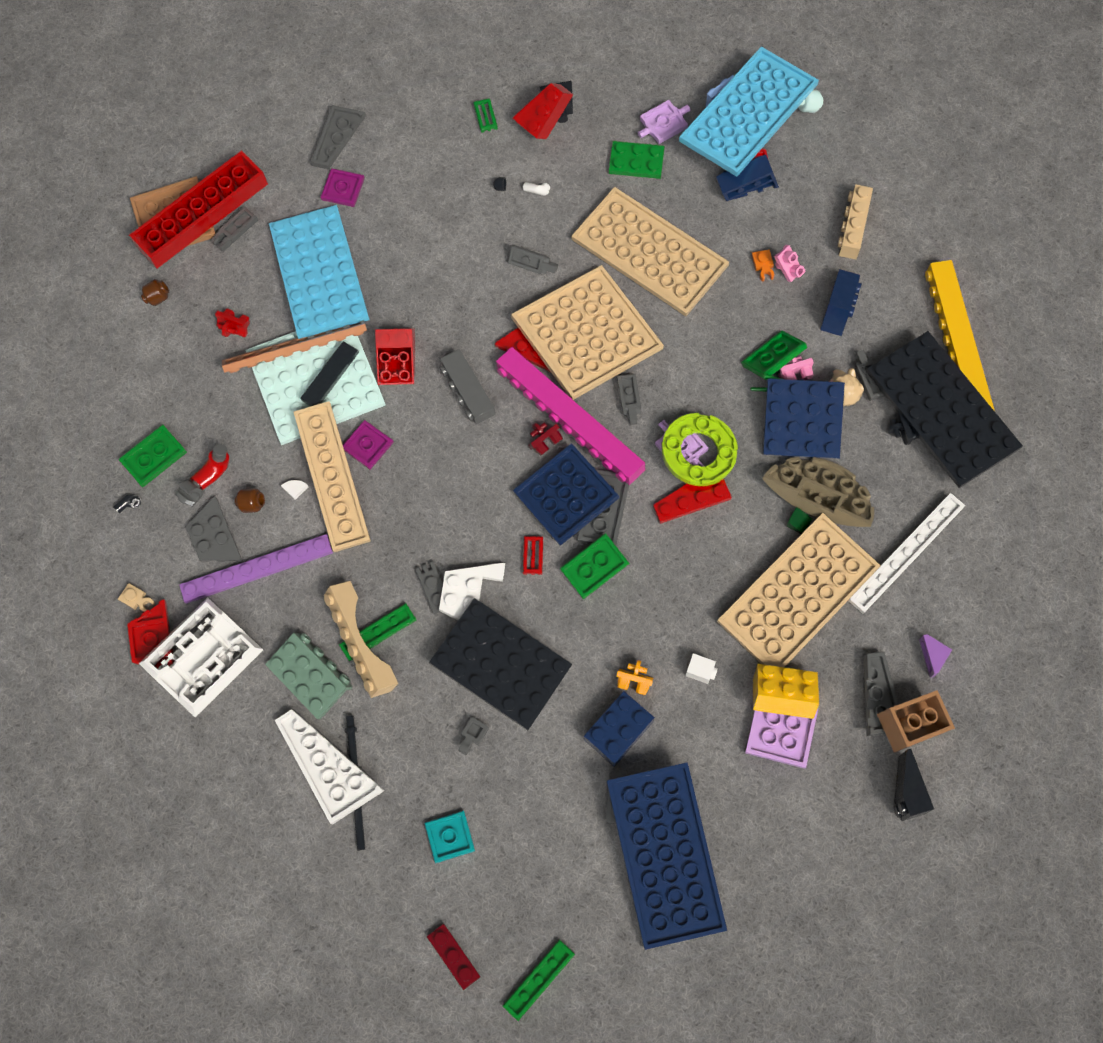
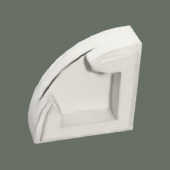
[281,480,308,500]

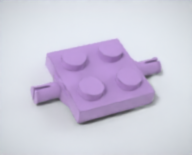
[637,100,690,144]
[655,420,708,467]

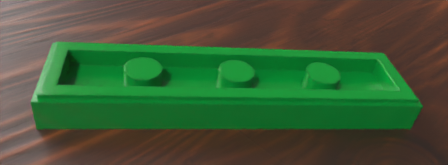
[339,603,416,662]
[503,940,575,1021]

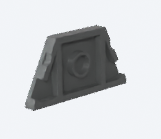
[186,497,243,562]

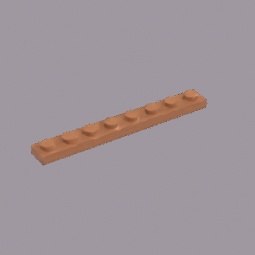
[222,320,367,373]

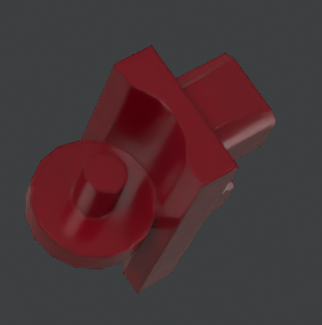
[527,422,563,456]

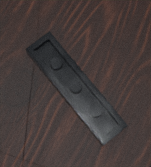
[300,341,359,406]

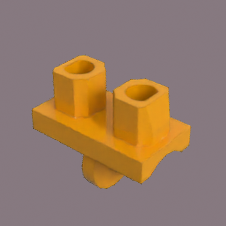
[616,660,654,695]

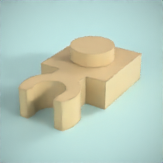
[118,583,155,612]

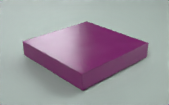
[320,168,365,207]
[343,420,394,470]

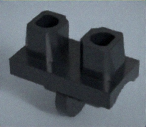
[887,412,918,445]

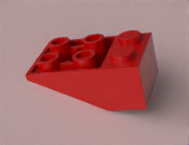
[375,328,415,385]

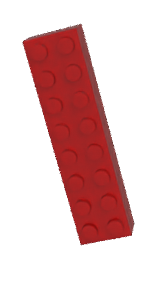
[129,150,268,269]

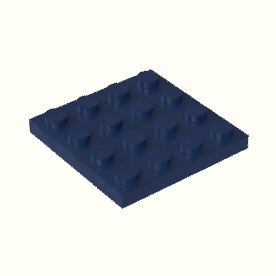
[763,379,845,459]
[513,443,620,546]

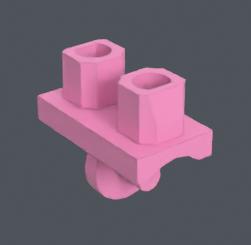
[774,245,805,282]
[778,356,814,381]

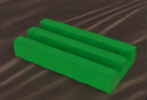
[473,98,498,133]

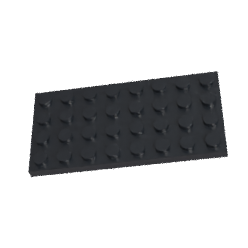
[866,331,1023,488]

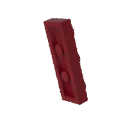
[427,924,481,990]

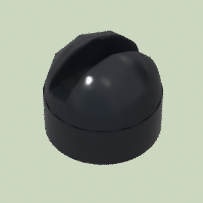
[493,177,507,191]

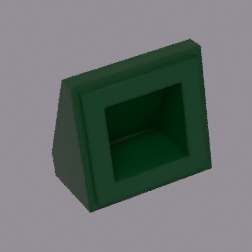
[786,507,812,534]

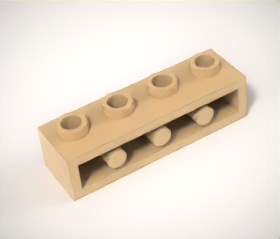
[837,184,873,259]

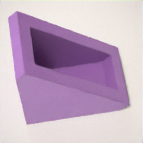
[919,635,952,678]

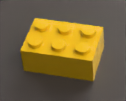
[753,664,819,719]

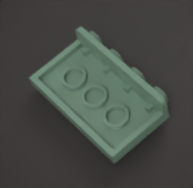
[265,633,353,719]

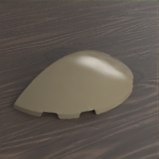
[763,457,874,527]

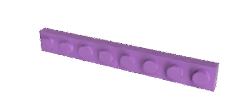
[179,534,333,604]

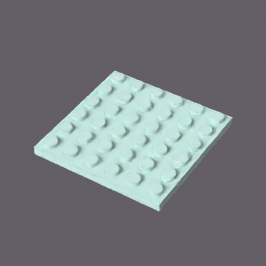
[246,331,386,445]

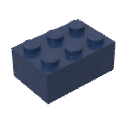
[584,691,655,767]

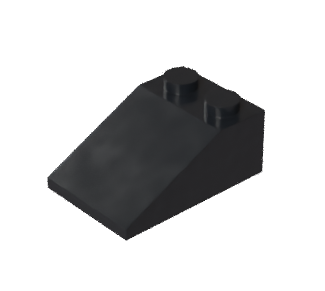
[893,749,934,821]

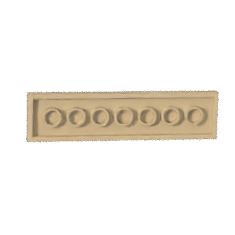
[294,401,371,552]

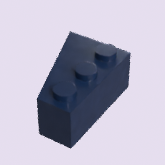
[716,154,779,201]
[820,269,862,336]

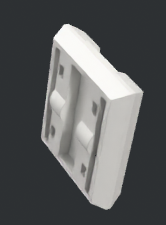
[139,597,263,717]

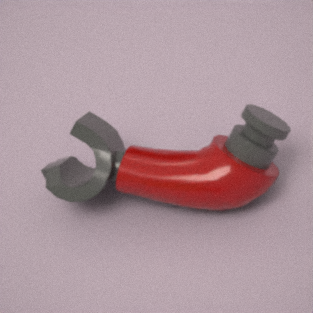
[176,444,229,506]

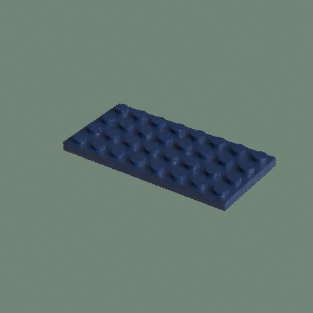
[606,762,727,950]

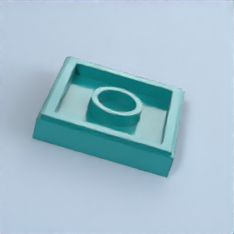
[425,811,475,863]

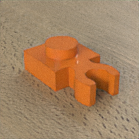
[752,249,774,281]

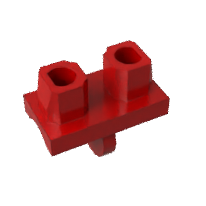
[215,308,250,338]

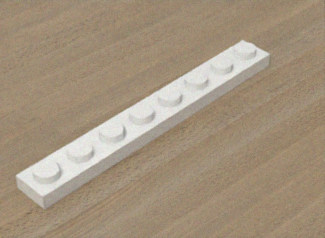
[848,493,966,614]

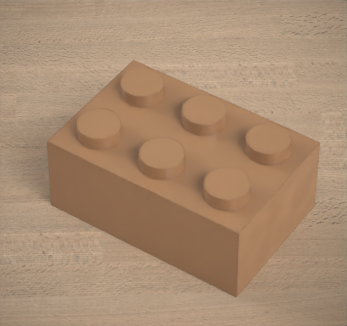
[877,690,955,753]

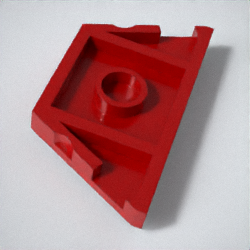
[495,328,551,372]
[127,600,174,669]

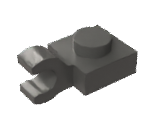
[459,717,489,755]

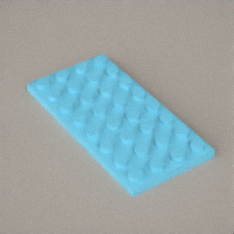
[679,47,819,177]
[269,205,370,339]

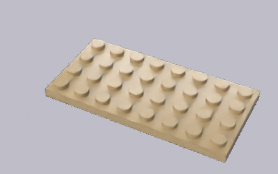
[572,187,729,316]
[717,513,881,667]

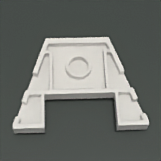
[439,563,505,620]

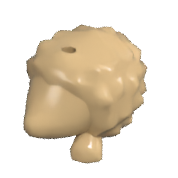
[829,368,864,406]

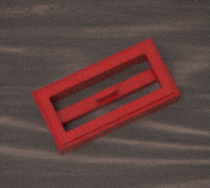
[523,536,543,575]

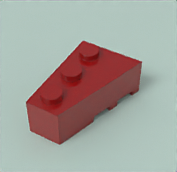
[512,83,573,139]

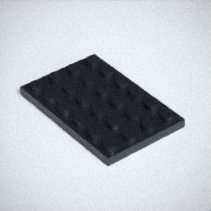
[429,598,572,731]

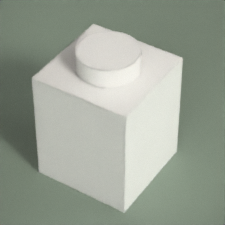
[686,654,718,684]

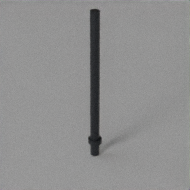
[345,716,365,851]

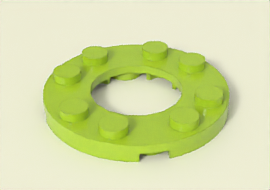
[661,413,738,486]

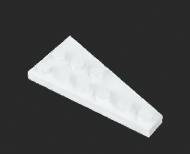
[275,709,385,824]

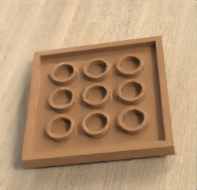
[130,176,216,246]

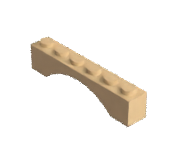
[324,581,398,698]

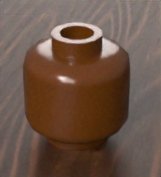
[141,279,169,306]
[235,488,265,513]

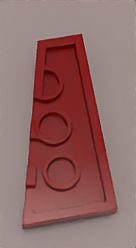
[653,479,732,524]

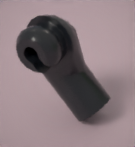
[113,495,142,514]

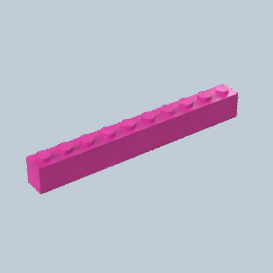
[496,347,645,485]

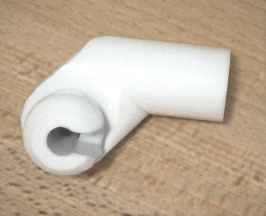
[523,182,550,196]

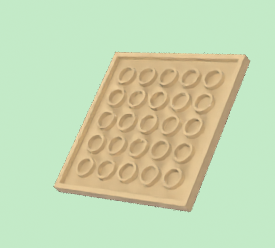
[511,265,664,400]

